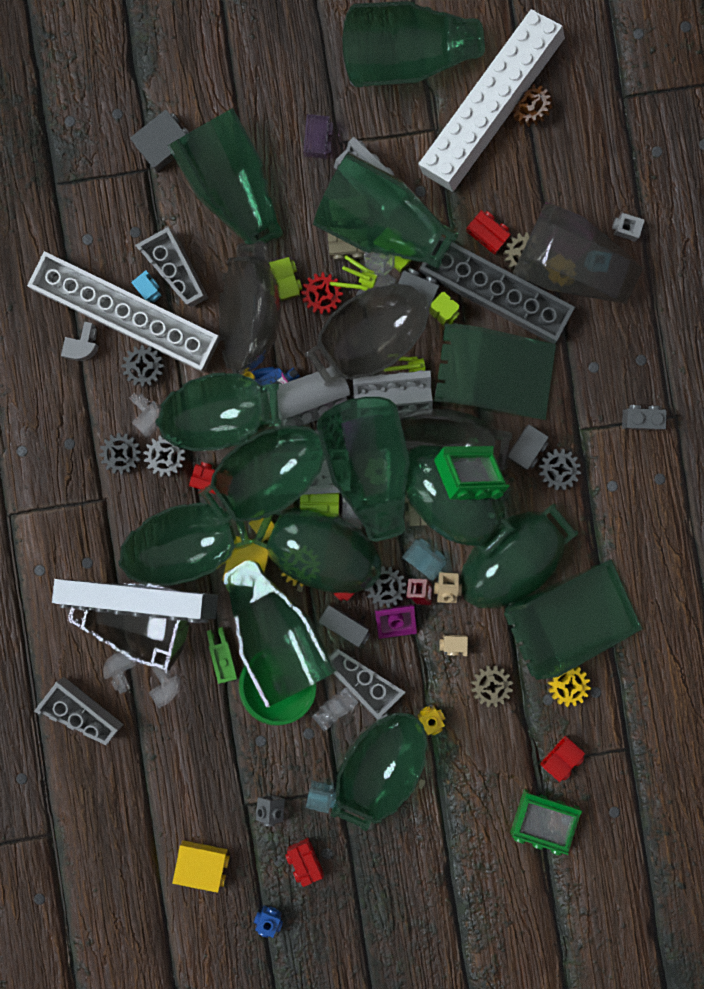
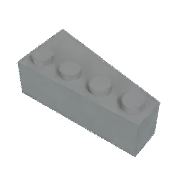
[135,227,208,307]
[323,649,405,719]
[34,677,124,745]

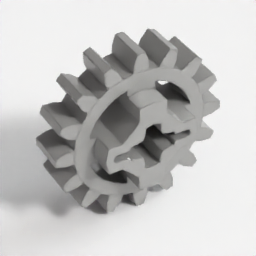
[144,435,186,477]

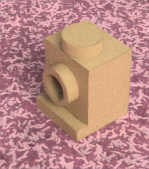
[439,634,468,656]

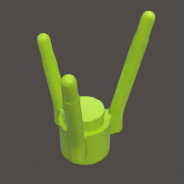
[329,255,378,291]
[383,356,425,373]

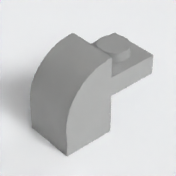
[61,322,99,361]

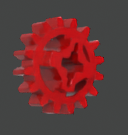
[301,272,343,315]

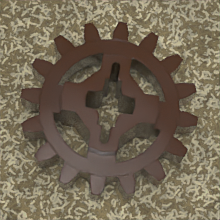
[511,84,553,127]

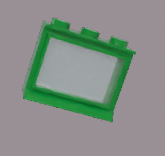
[434,446,509,500]
[510,789,582,856]

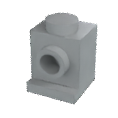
[612,213,644,242]

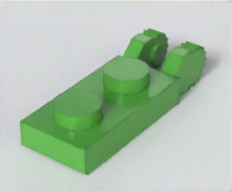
[207,627,237,684]

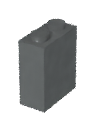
[130,110,192,173]
[319,603,370,647]

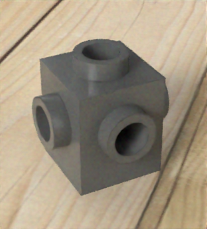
[256,795,285,826]

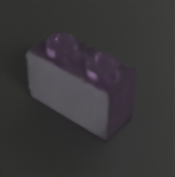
[303,114,333,159]

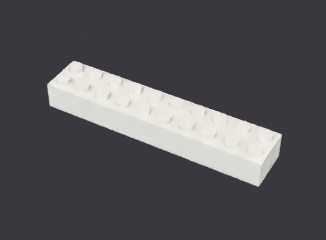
[418,9,565,192]
[27,251,220,373]

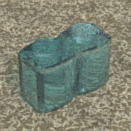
[402,538,447,581]

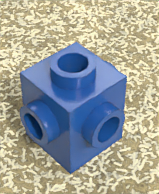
[254,905,283,938]

